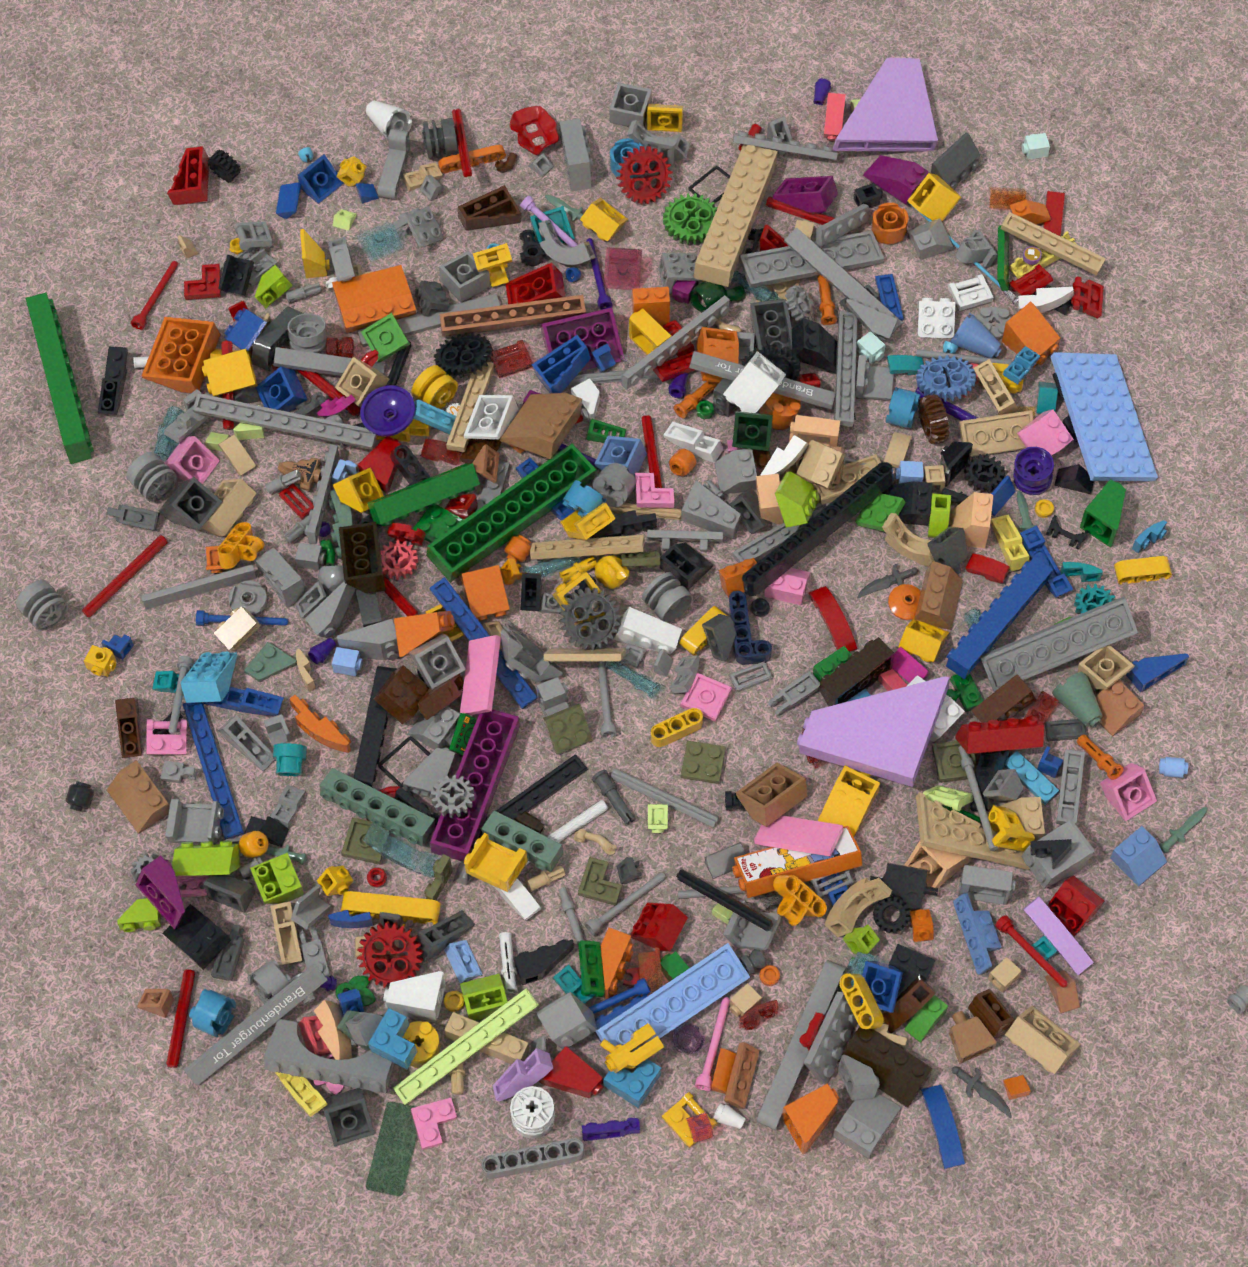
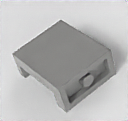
[165,799,224,844]

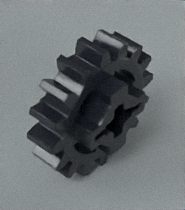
[964,454,1005,493]

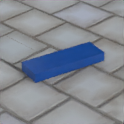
[875,274,904,321]

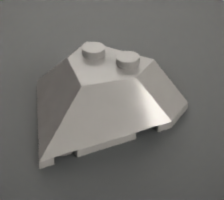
[501,620,563,682]

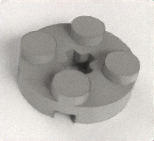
[977,307,1011,340]
[228,580,268,616]

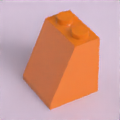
[631,287,670,326]
[1002,301,1060,368]
[460,565,510,621]
[394,611,455,657]
[782,1083,839,1154]

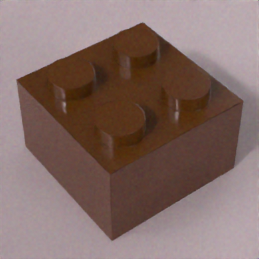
[374,665,430,724]

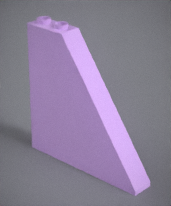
[833,58,938,152]
[797,676,949,787]

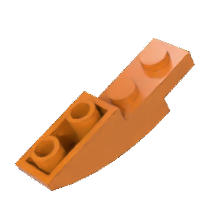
[289,694,351,753]

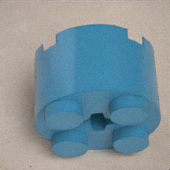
[610,138,642,178]
[886,387,920,428]
[562,480,607,518]
[189,989,236,1038]

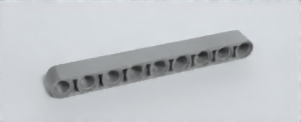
[756,960,846,1130]

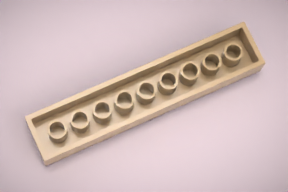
[694,144,778,287]

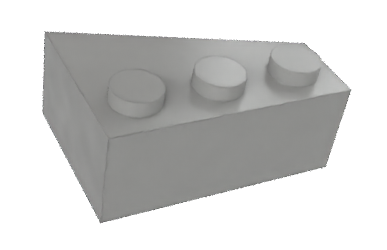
[681,481,741,539]
[255,548,306,608]

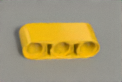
[1114,556,1172,585]
[679,606,728,656]
[651,708,703,747]
[839,974,884,1029]

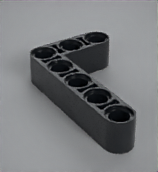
[356,445,430,529]

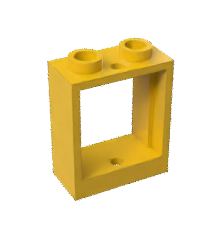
[629,308,671,355]
[552,571,605,631]

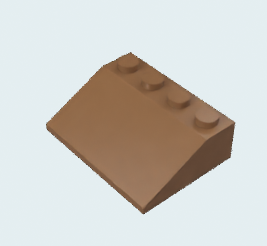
[500,393,583,459]

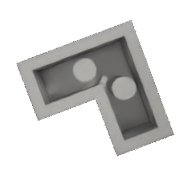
[536,677,569,717]

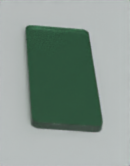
[366,1101,417,1196]

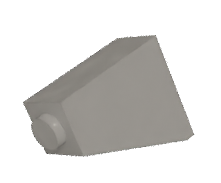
[403,748,456,799]

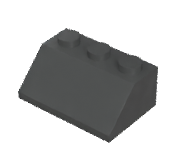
[931,132,981,190]

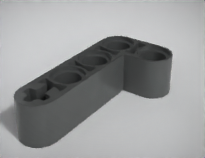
[252,307,304,371]

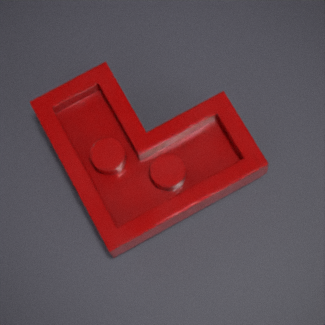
[184,264,221,300]

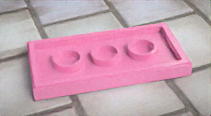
[460,635,501,715]
[754,816,843,857]

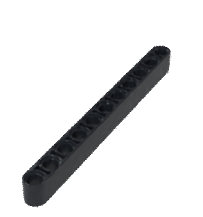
[742,462,894,596]

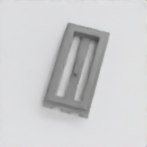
[729,661,772,693]
[809,870,854,897]

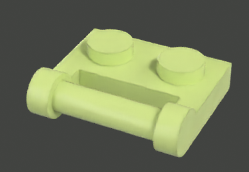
[923,785,973,811]

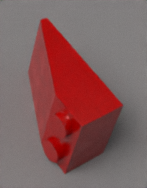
[505,262,566,305]

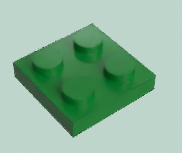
[413,505,464,543]

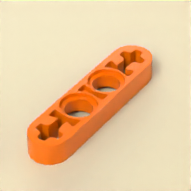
[438,145,506,173]

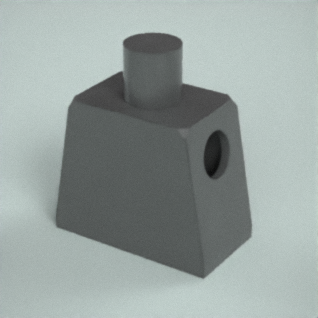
[927,527,968,574]

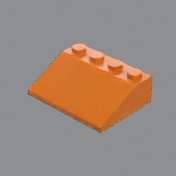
[332,265,416,333]
[141,317,221,393]

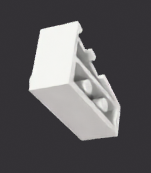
[612,607,682,655]

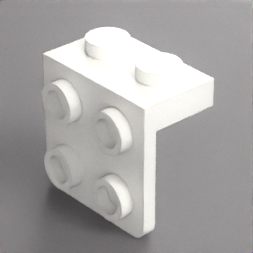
[917,298,955,338]

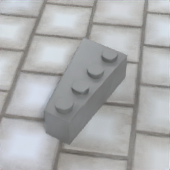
[559,119,593,191]

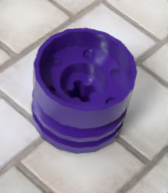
[1013,446,1054,495]

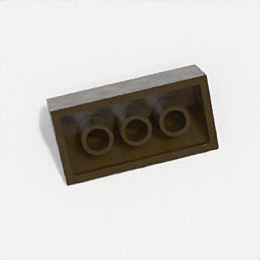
[339,522,386,594]
[819,637,894,707]
[838,1027,933,1108]

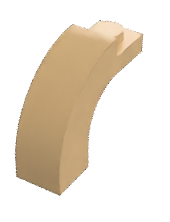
[882,513,934,566]
[825,878,892,937]

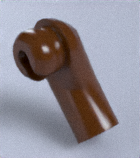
[495,152,518,172]

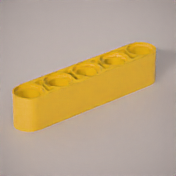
[340,891,441,925]

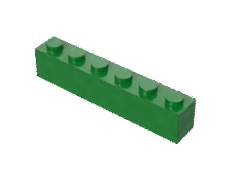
[367,463,480,526]

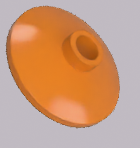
[888,584,921,620]

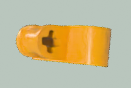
[217,522,264,569]
[773,875,827,926]

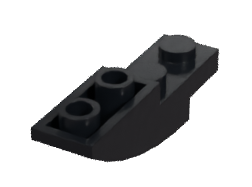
[98,346,128,415]
[588,510,657,539]
[970,750,1010,812]

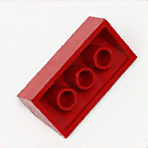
[955,716,1044,754]

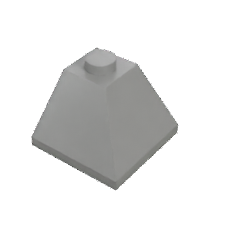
[907,218,953,260]

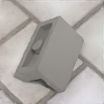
[291,884,331,930]

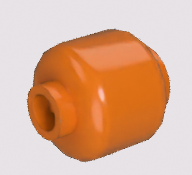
[669,449,696,476]
[504,535,531,563]

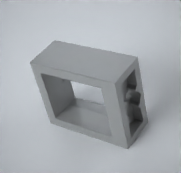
[958,865,1016,905]

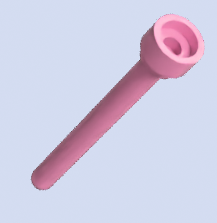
[695,997,730,1091]

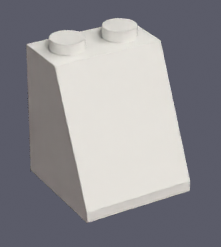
[723,351,786,413]
[383,971,446,1024]

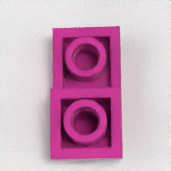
[317,394,356,416]

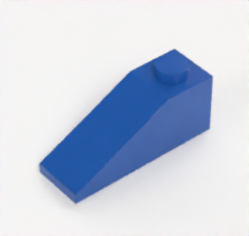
[1126,653,1189,693]

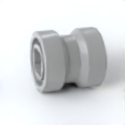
[1227,985,1248,1014]

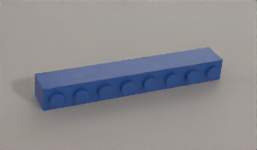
[946,557,1053,679]

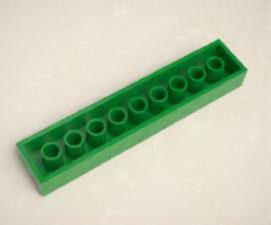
[25,292,94,464]
[426,444,596,583]

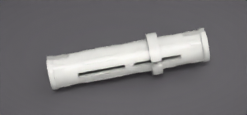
[499,932,518,994]

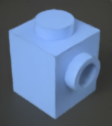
[895,461,923,484]
[332,647,363,676]

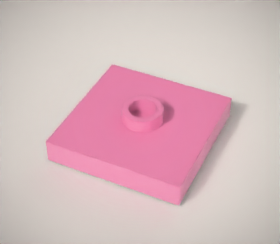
[680,673,732,722]

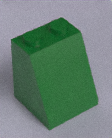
[1080,479,1126,548]

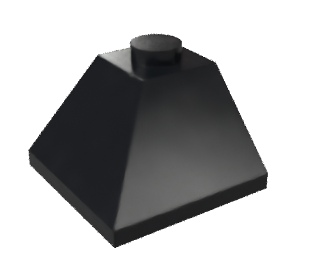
[940,441,973,487]

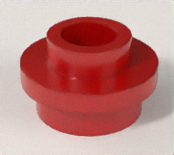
[367,868,387,887]

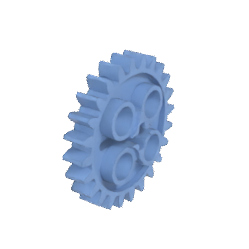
[916,355,976,402]

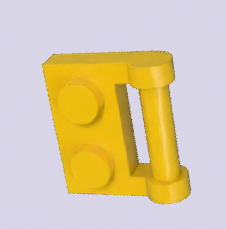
[662,1092,717,1148]

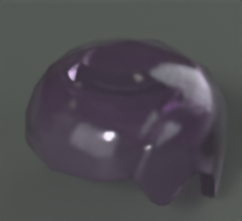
[672,1023,705,1055]

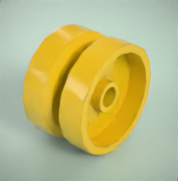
[411,365,458,409]

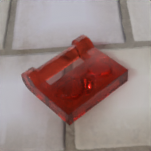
[491,340,533,378]

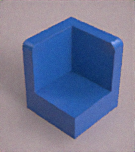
[590,343,616,372]
[101,634,134,660]
[1037,746,1063,778]

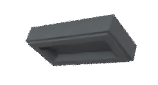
[1045,719,1087,741]

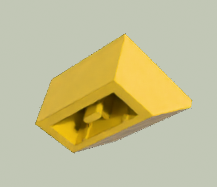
[907,173,961,222]

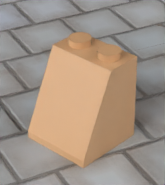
[949,492,993,549]
[905,841,972,892]

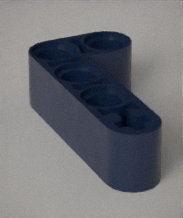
[729,591,772,665]

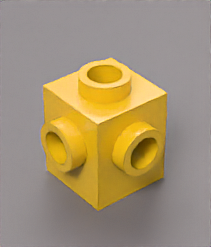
[336,156,367,187]
[84,645,117,677]
[316,865,354,896]

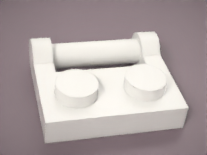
[947,274,994,311]

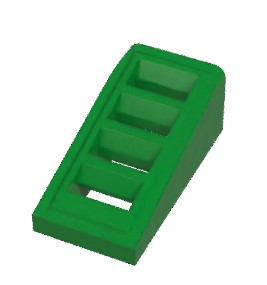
[585,419,627,443]

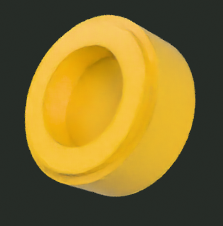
[1035,499,1054,518]
[444,991,464,1012]

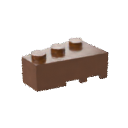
[971,674,1036,723]

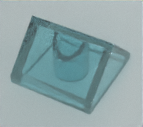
[356,222,403,262]

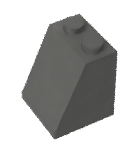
[159,477,222,530]

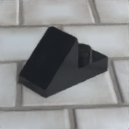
[244,816,289,847]
[1030,839,1072,869]

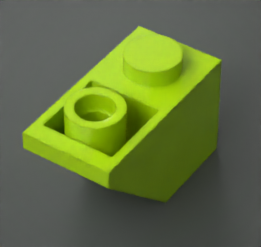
[254,265,293,309]
[928,493,951,538]
[117,898,161,933]

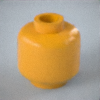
[239,831,269,858]

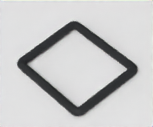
[688,166,730,203]
[378,736,431,787]

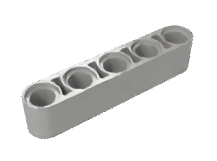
[482,1138,584,1179]

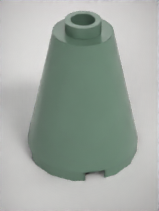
[1052,672,1103,728]

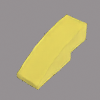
[991,514,1029,572]

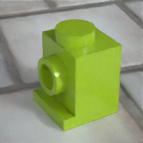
[842,925,880,954]

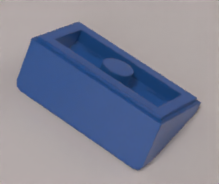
[276,182,301,219]
[991,476,1016,516]

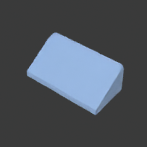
[444,940,483,983]

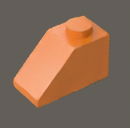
[1009,199,1051,225]

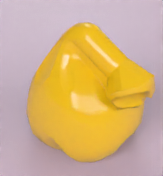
[594,555,629,589]

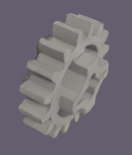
[785,285,815,322]
[431,774,475,818]

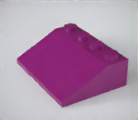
[540,308,625,371]

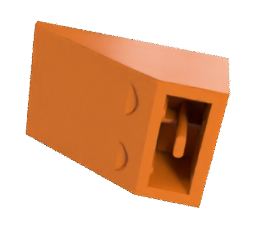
[696,327,739,383]
[601,927,634,1000]

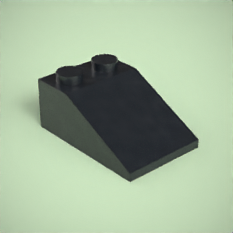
[791,318,837,373]
[882,481,932,526]
[162,904,231,970]
[889,944,936,1020]

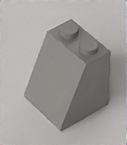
[1021,819,1095,888]

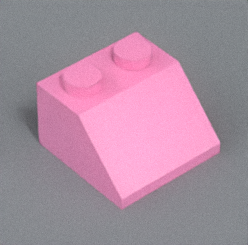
[1017,409,1074,455]
[165,436,220,484]
[764,568,810,605]
[1100,763,1157,821]

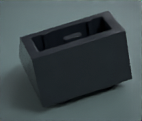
[660,542,713,590]

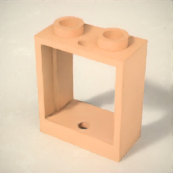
[789,415,840,447]

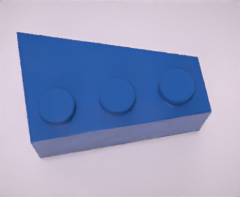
[532,335,591,393]

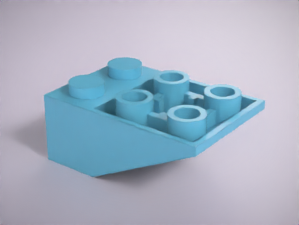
[180,651,237,703]

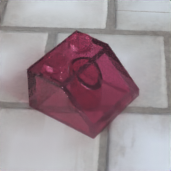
[604,247,642,290]

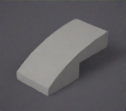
[669,655,700,693]
[270,785,305,828]

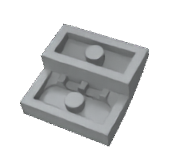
[235,247,279,287]

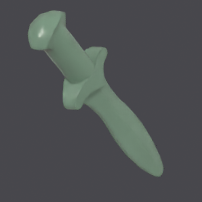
[545,195,583,222]
[1017,491,1037,531]
[1160,807,1207,853]
[265,845,307,865]

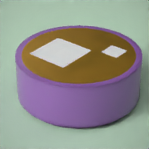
[1023,246,1041,265]

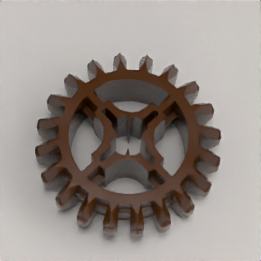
[918,394,950,444]

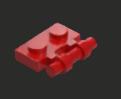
[1071,276,1104,319]

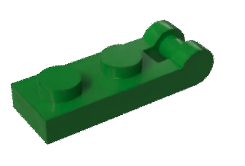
[578,940,605,997]

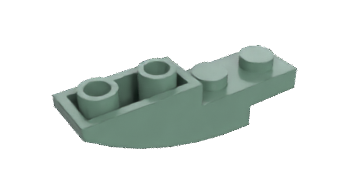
[328,490,353,559]

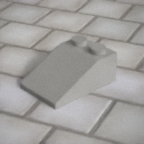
[337,619,399,660]
[833,1092,901,1159]

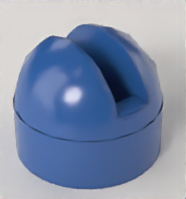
[566,267,581,282]

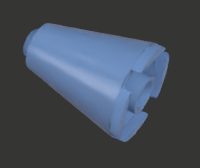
[950,312,1002,358]

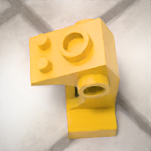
[472,243,513,287]
[988,805,1035,852]

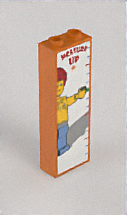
[732,826,862,898]

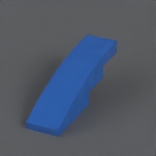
[204,687,284,716]

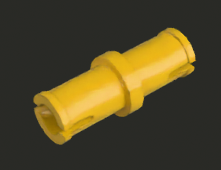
[559,556,597,583]

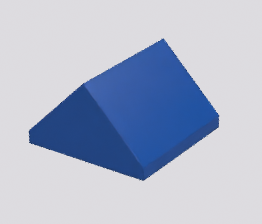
[297,154,343,204]

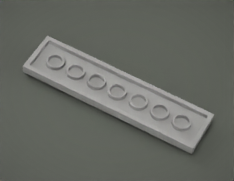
[739,231,884,288]
[980,596,1138,692]

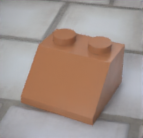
[1096,680,1144,737]

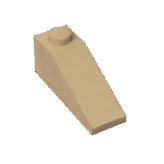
[973,359,1019,415]

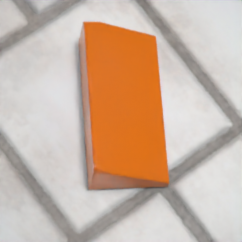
[711,1048,736,1094]

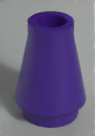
[813,78,832,105]
[668,373,688,398]
[308,638,337,664]

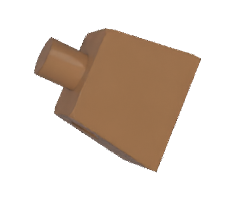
[949,1011,997,1064]

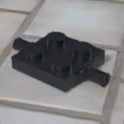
[869,862,938,910]

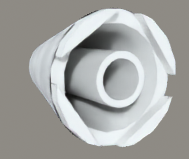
[366,101,412,140]

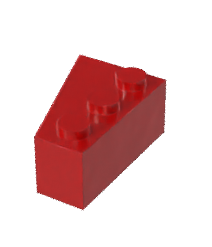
[167,146,209,205]

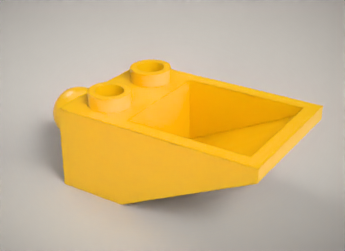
[818,766,880,836]

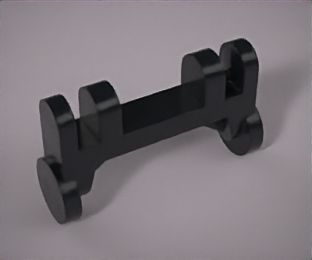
[745,228,764,254]
[1046,515,1089,549]

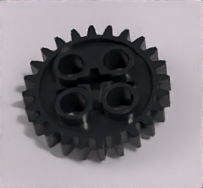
[434,332,493,378]
[741,345,801,381]

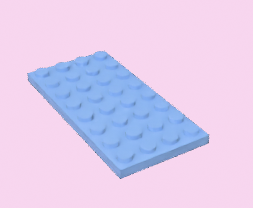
[1050,352,1158,481]

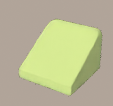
[333,209,357,231]
[205,432,229,451]
[712,903,733,924]

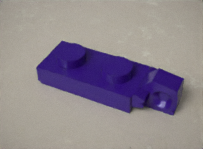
[582,1118,640,1141]

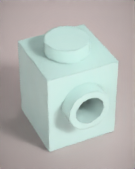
[1022,133,1050,160]
[856,331,885,364]

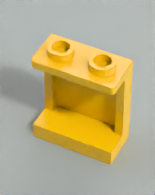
[202,349,258,397]
[560,503,615,540]
[464,833,528,892]

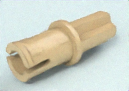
[525,866,565,892]
[449,1063,465,1095]

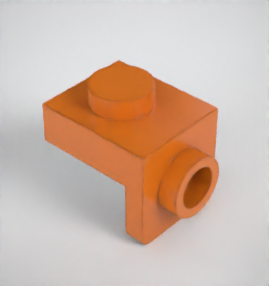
[206,546,224,573]
[910,909,933,942]

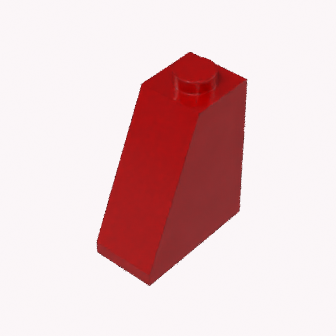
[358,436,403,493]
[539,1046,604,1099]

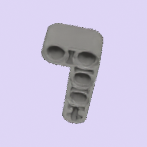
[378,129,411,199]

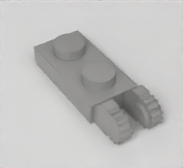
[768,671,820,716]
[298,925,330,977]

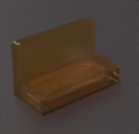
[989,187,1026,209]
[637,947,663,994]

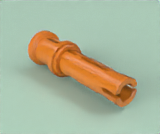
[817,275,837,325]
[673,381,719,419]
[1077,734,1123,780]

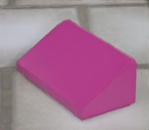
[892,647,929,683]

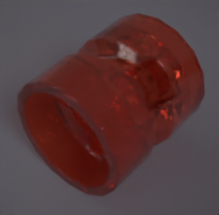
[326,337,354,358]

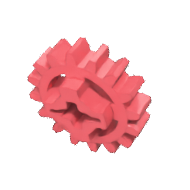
[381,540,419,580]

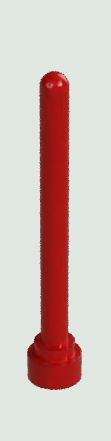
[130,261,178,330]
[995,915,1068,988]

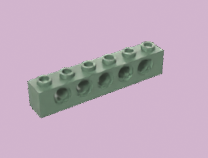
[320,768,435,847]

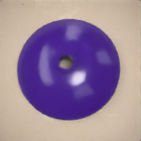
[360,385,416,436]

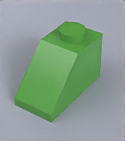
[904,995,948,1043]

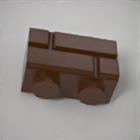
[968,989,1015,1039]

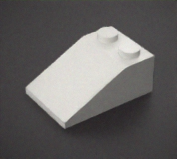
[464,395,519,439]
[907,675,965,743]

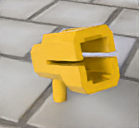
[600,1023,664,1073]

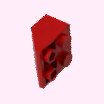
[1047,875,1105,936]
[630,903,688,952]

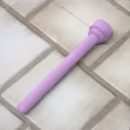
[520,195,578,247]

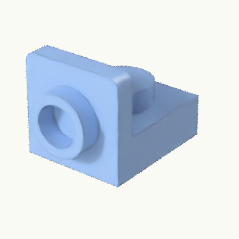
[331,459,358,484]

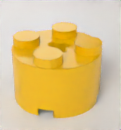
[402,1021,440,1068]

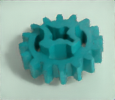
[1074,584,1115,614]

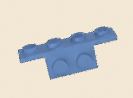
[953,893,1002,975]

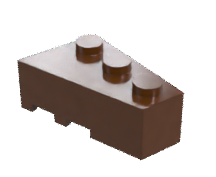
[458,185,522,230]

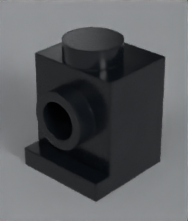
[853,183,882,208]

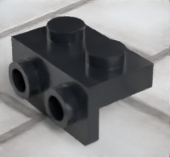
[218,255,254,296]

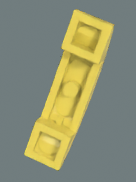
[274,1072,328,1117]

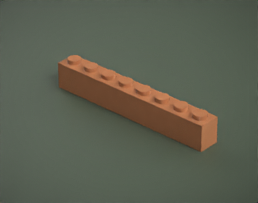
[439,295,586,337]

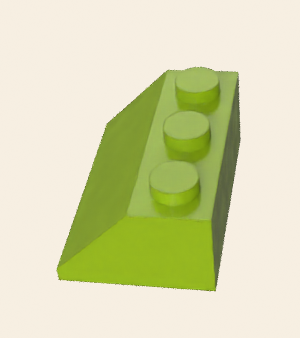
[775,471,820,528]
[172,840,240,876]

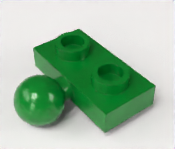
[946,674,983,712]

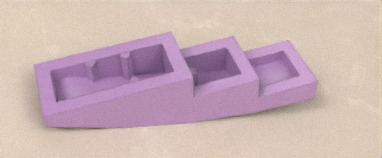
[1023,896,1094,975]

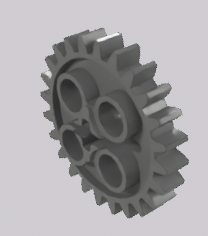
[558,587,621,650]

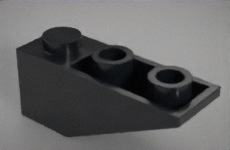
[514,939,574,985]

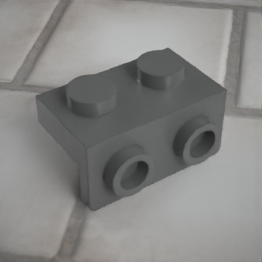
[415,280,450,316]

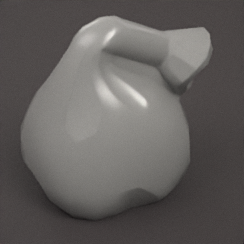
[318,565,356,597]

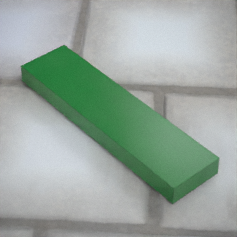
[997,225,1009,291]

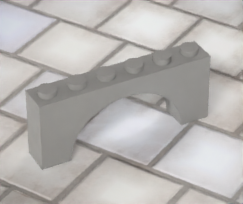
[264,1019,395,1094]

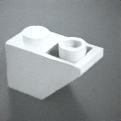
[571,378,600,422]

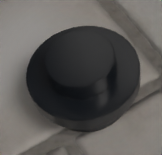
[751,598,770,617]

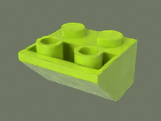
[250,853,304,904]
[460,974,508,1021]

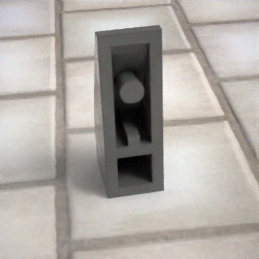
[415,910,475,962]

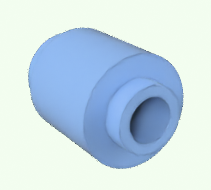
[1159,757,1188,778]

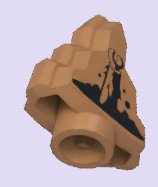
[277,458,322,491]

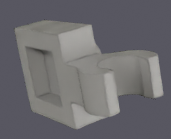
[160,761,197,784]

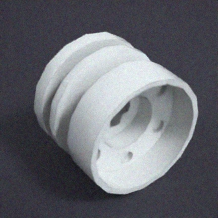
[510,1086,555,1139]

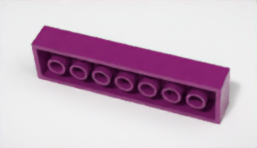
[430,709,520,862]

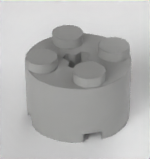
[593,463,636,507]
[247,960,292,1004]

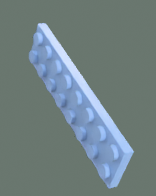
[596,943,750,1053]

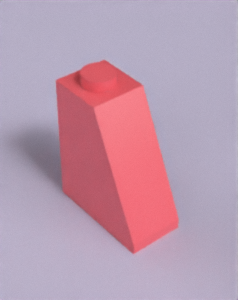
[824,93,846,141]

